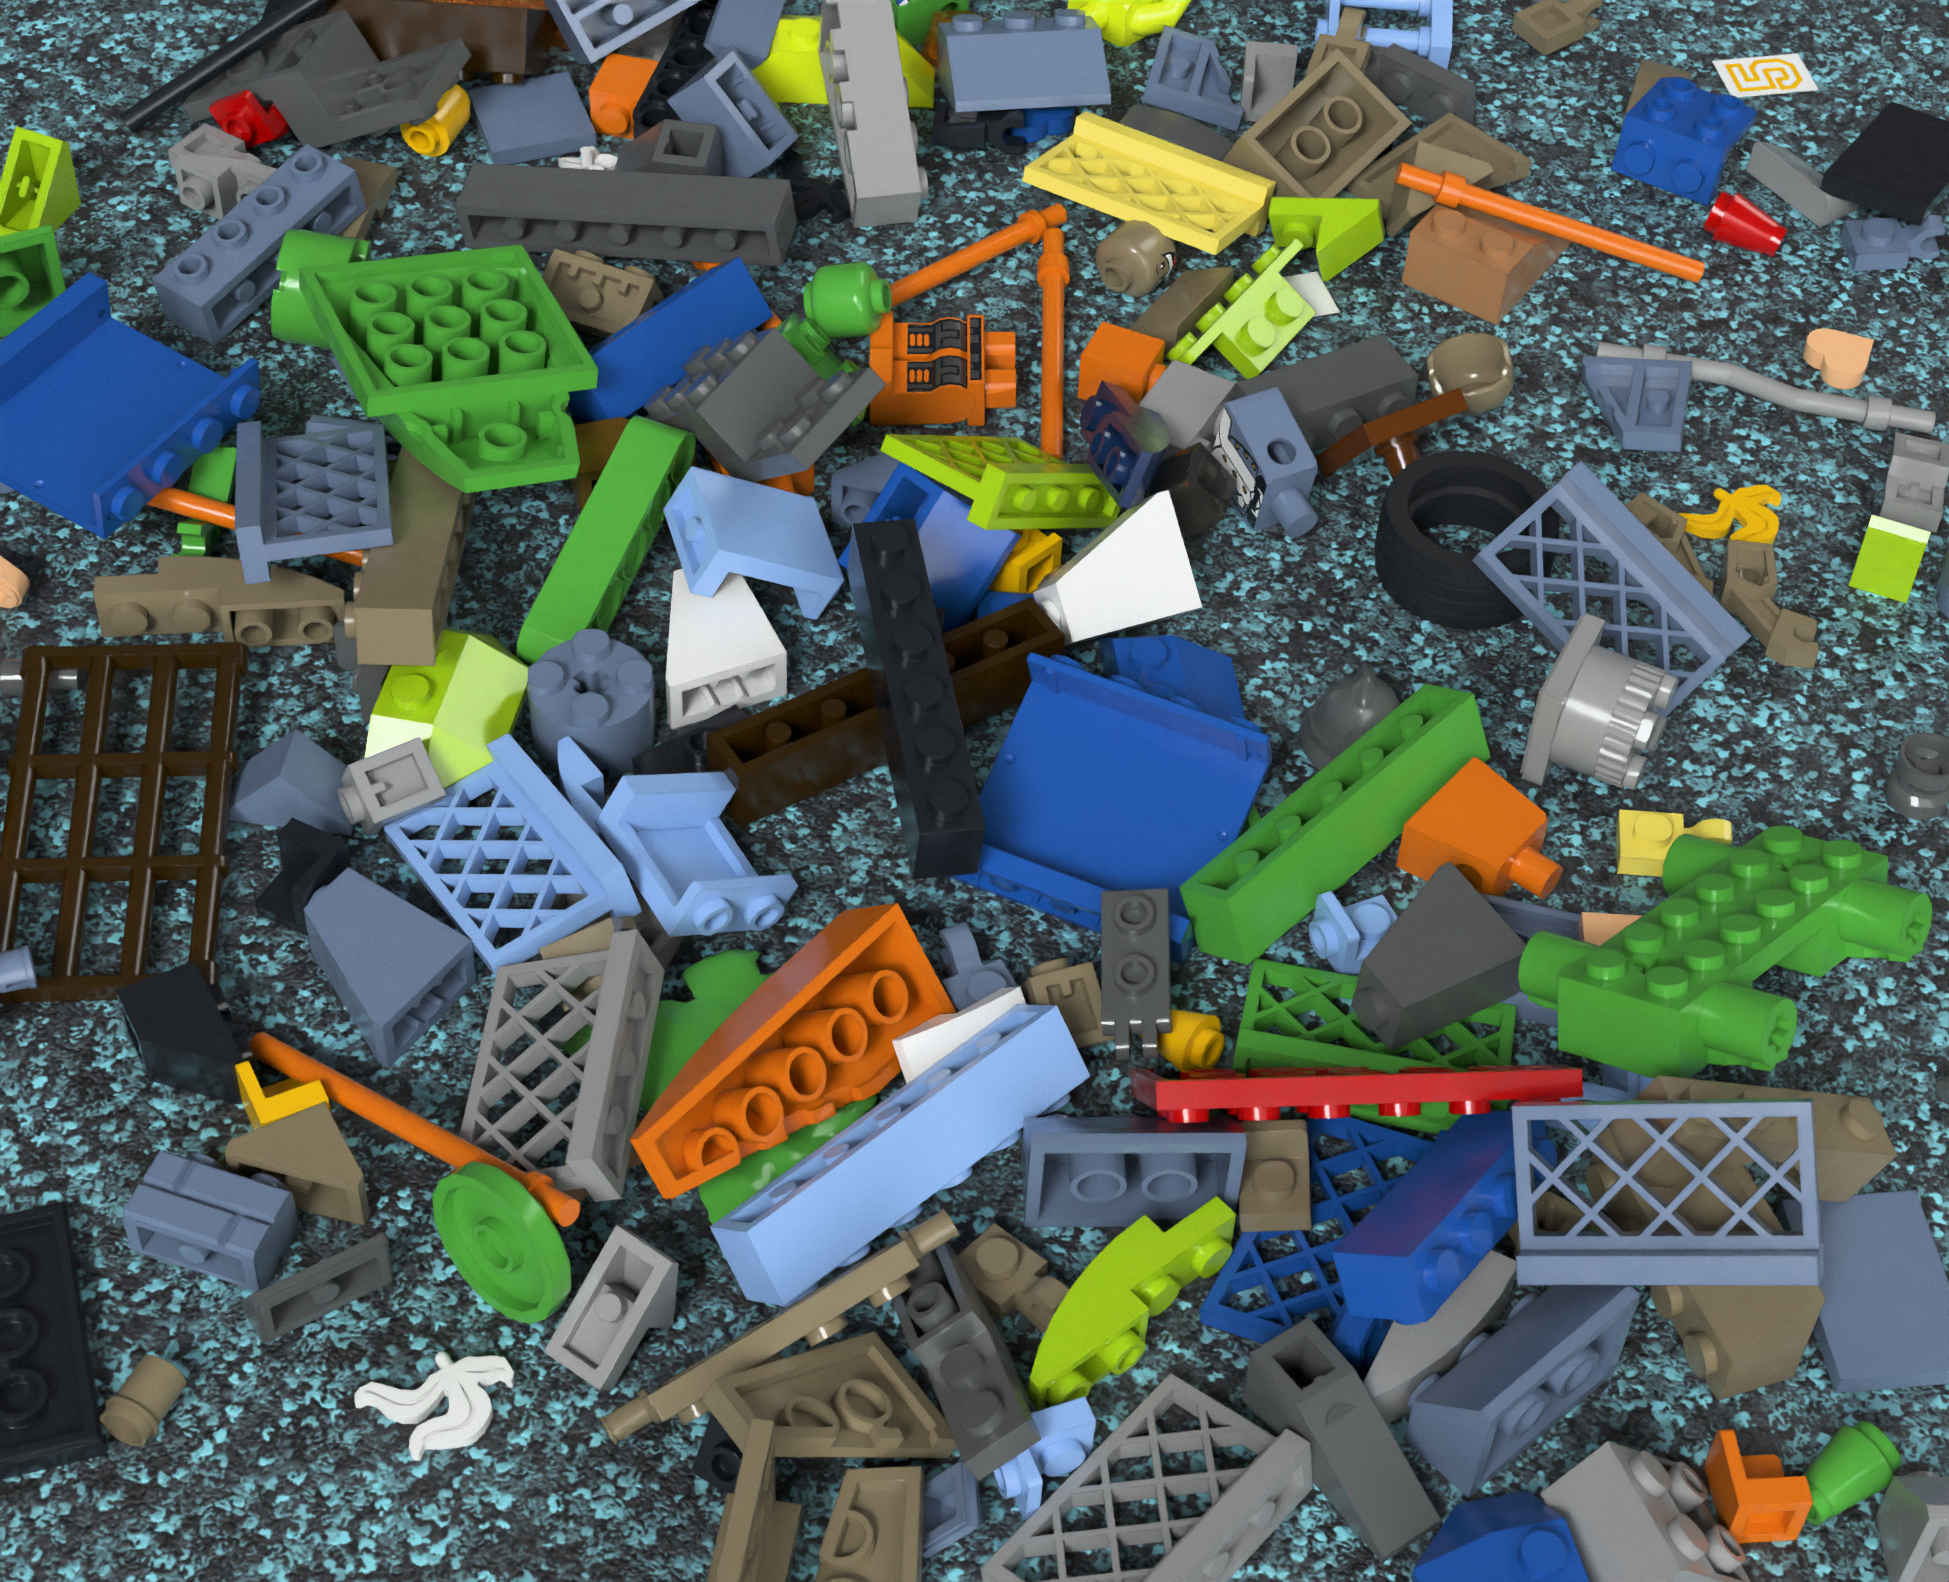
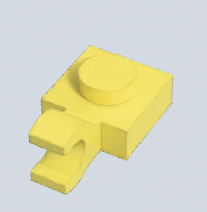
[1616,809,1732,877]

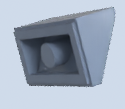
[703,0,786,70]

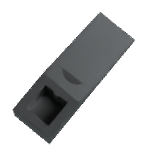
[1242,1317,1441,1563]

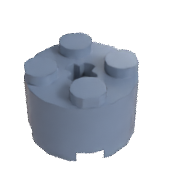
[527,629,657,778]

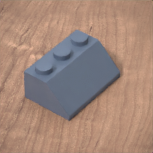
[938,9,1111,112]
[1021,1114,1247,1227]
[1404,1285,1641,1499]

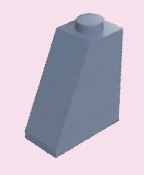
[303,867,477,1068]

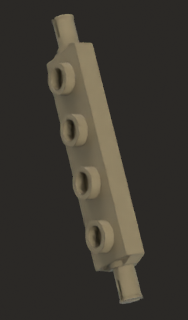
[600,1209,959,1445]

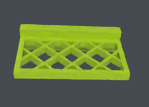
[880,434,1121,530]

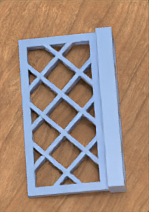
[382,733,642,977]

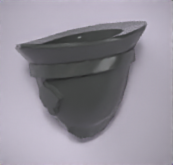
[1299,663,1399,771]

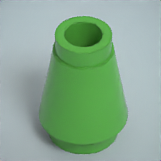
[1802,1420,1902,1526]

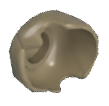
[1427,333,1514,415]

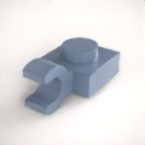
[1841,214,1946,272]
[937,922,1028,1013]

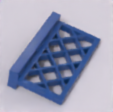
[1199,1116,1446,1382]

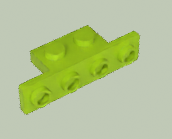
[1166,237,1316,380]

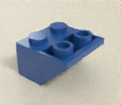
[837,462,1021,633]

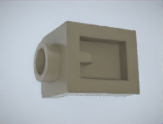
[1021,958,1115,1052]
[1239,1119,1312,1232]

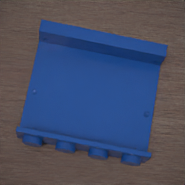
[0,272,262,539]
[946,652,1272,965]

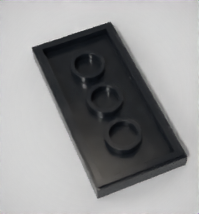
[1820,101,1949,225]
[0,1201,107,1480]

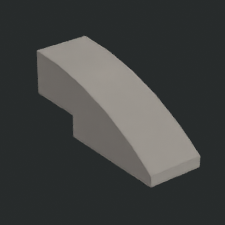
[1363,1250,1517,1424]

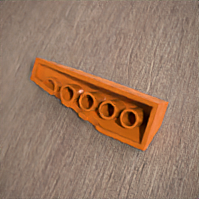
[629,903,957,1199]

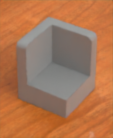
[1240,41,1298,122]

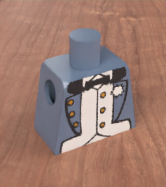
[1207,387,1318,537]

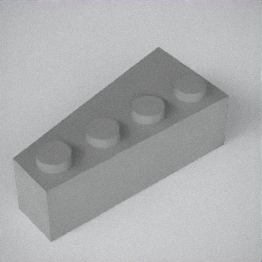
[817,0,928,228]

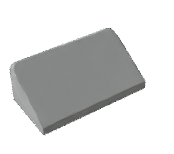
[1747,141,1859,227]

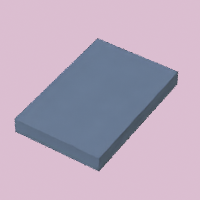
[1776,1190,1949,1393]

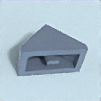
[228,729,355,835]

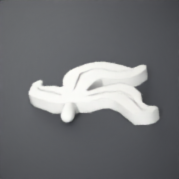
[354,1351,515,1461]

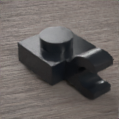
[932,102,1025,155]

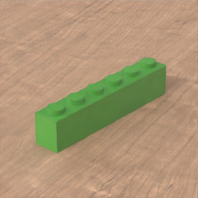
[1179,684,1491,965]

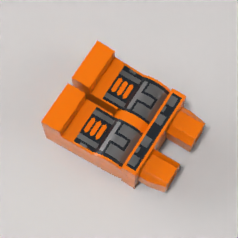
[869,310,1016,426]

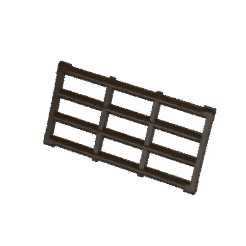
[0,642,249,1004]

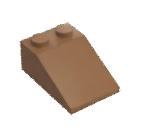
[1402,203,1572,325]

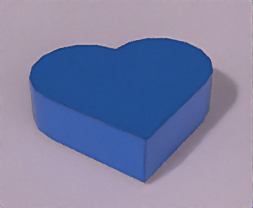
[1009,106,1074,143]

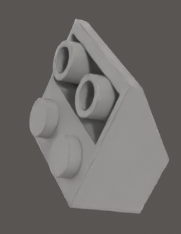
[1540,1441,1751,1582]

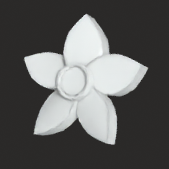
[557,146,618,171]

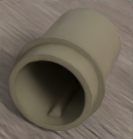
[100,1355,187,1447]

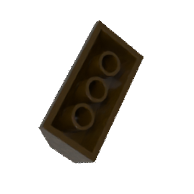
[326,0,558,84]

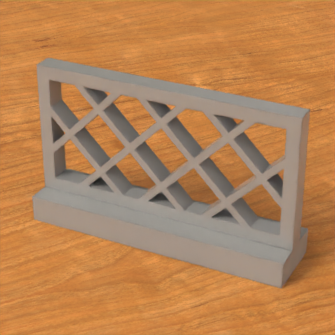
[451,929,665,1202]
[980,1373,1313,1582]

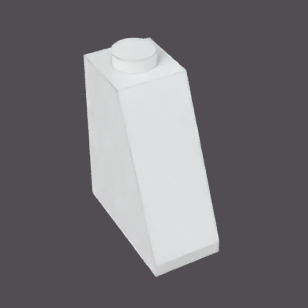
[1033,490,1202,647]
[665,569,787,730]

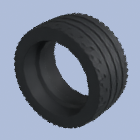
[1375,450,1559,630]

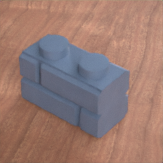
[122,1151,299,1291]

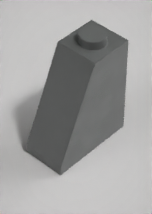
[1351,861,1526,1051]

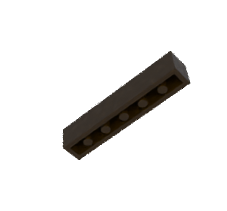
[706,597,1065,828]

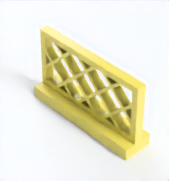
[1022,111,1276,255]

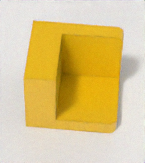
[235,1061,332,1130]

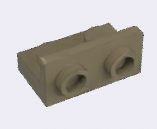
[542,248,665,339]

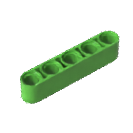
[516,415,696,666]

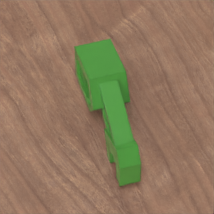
[172,446,236,557]

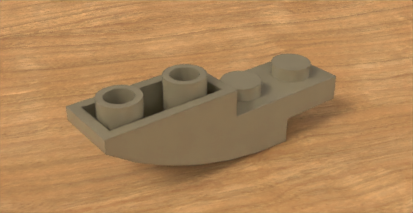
[93,556,346,647]

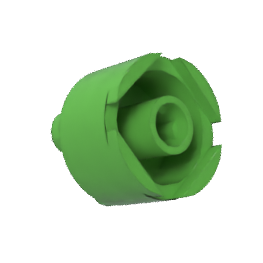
[271,229,372,350]

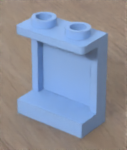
[663,466,844,620]
[595,772,798,937]

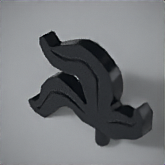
[781,150,849,224]

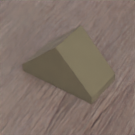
[1386,140,1495,238]
[224,1102,370,1226]

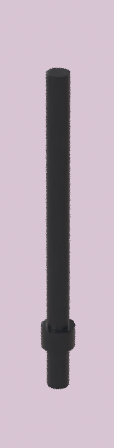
[119,0,332,133]

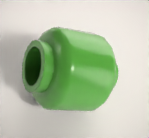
[803,261,892,339]

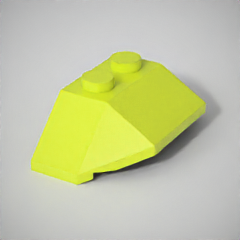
[753,14,935,109]

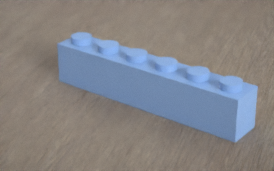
[710,1004,1090,1307]

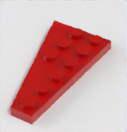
[1130,1065,1583,1123]

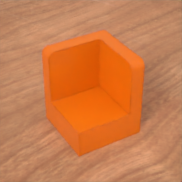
[1704,1429,1813,1543]

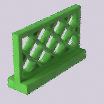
[1232,958,1517,1134]

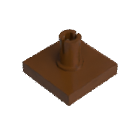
[1315,388,1469,480]

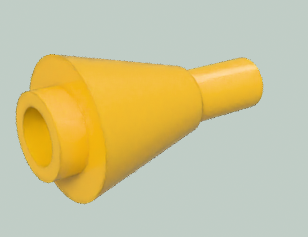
[1139,1009,1224,1071]

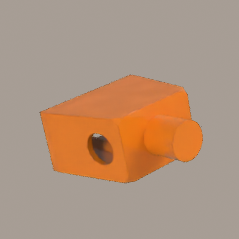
[1396,756,1563,899]

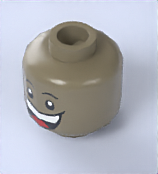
[1095,220,1177,297]

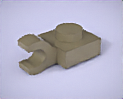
[1512,0,1603,56]
[1305,7,1371,77]
[957,1223,1069,1334]

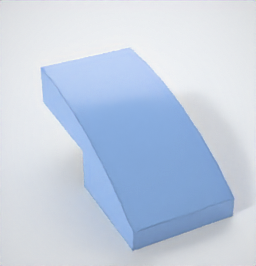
[558,735,618,859]

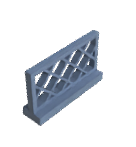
[235,420,394,585]
[1472,461,1751,717]
[1511,1098,1825,1286]

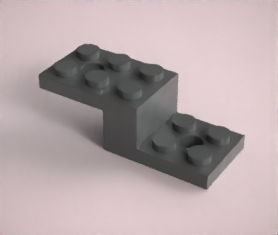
[182,9,471,149]
[644,327,886,482]

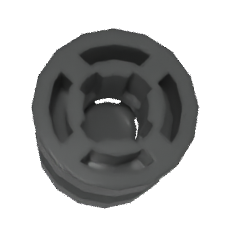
[1885,733,1949,820]

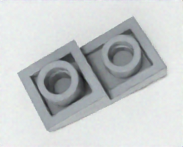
[173,154,277,219]

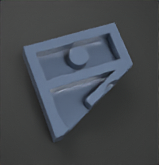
[1141,25,1243,131]
[1582,356,1692,452]

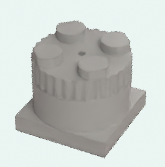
[1520,613,1679,790]

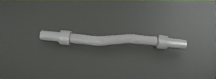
[1595,341,1936,434]

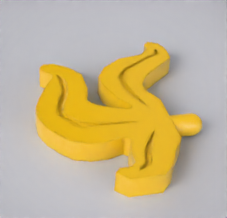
[1678,485,1781,544]

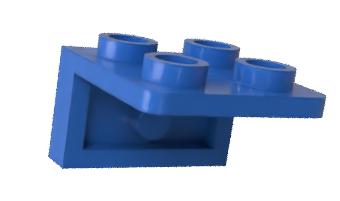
[1611,77,1757,206]

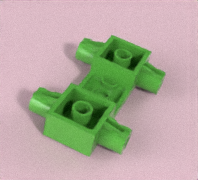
[1518,826,1932,1079]

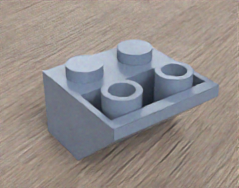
[667,43,799,178]

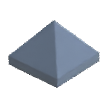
[922,1460,984,1558]

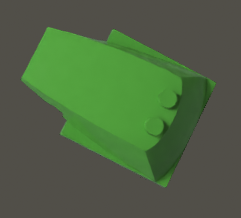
[299,244,598,493]

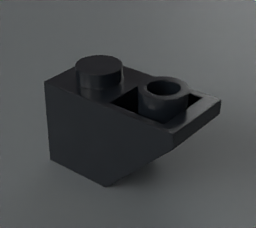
[116,961,256,1105]

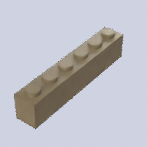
[344,446,477,666]

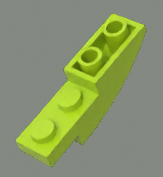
[1028,1196,1236,1413]

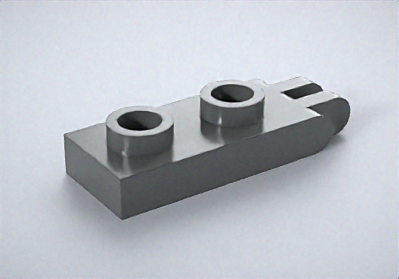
[1101,888,1172,1060]

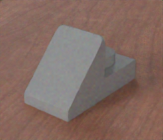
[544,1225,679,1391]

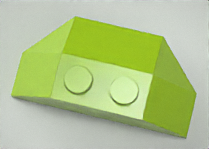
[365,627,529,789]

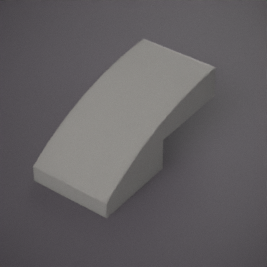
[1879,432,1949,533]

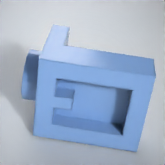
[1309,891,1398,976]
[993,1396,1096,1520]

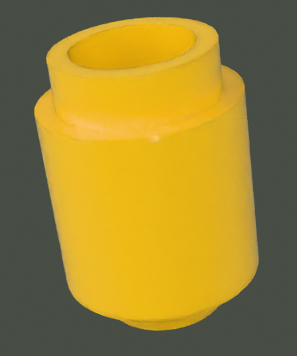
[400,84,471,157]

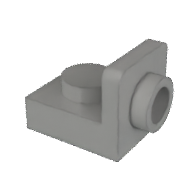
[337,736,446,837]

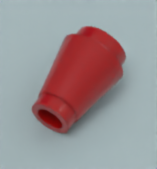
[1702,191,1788,258]

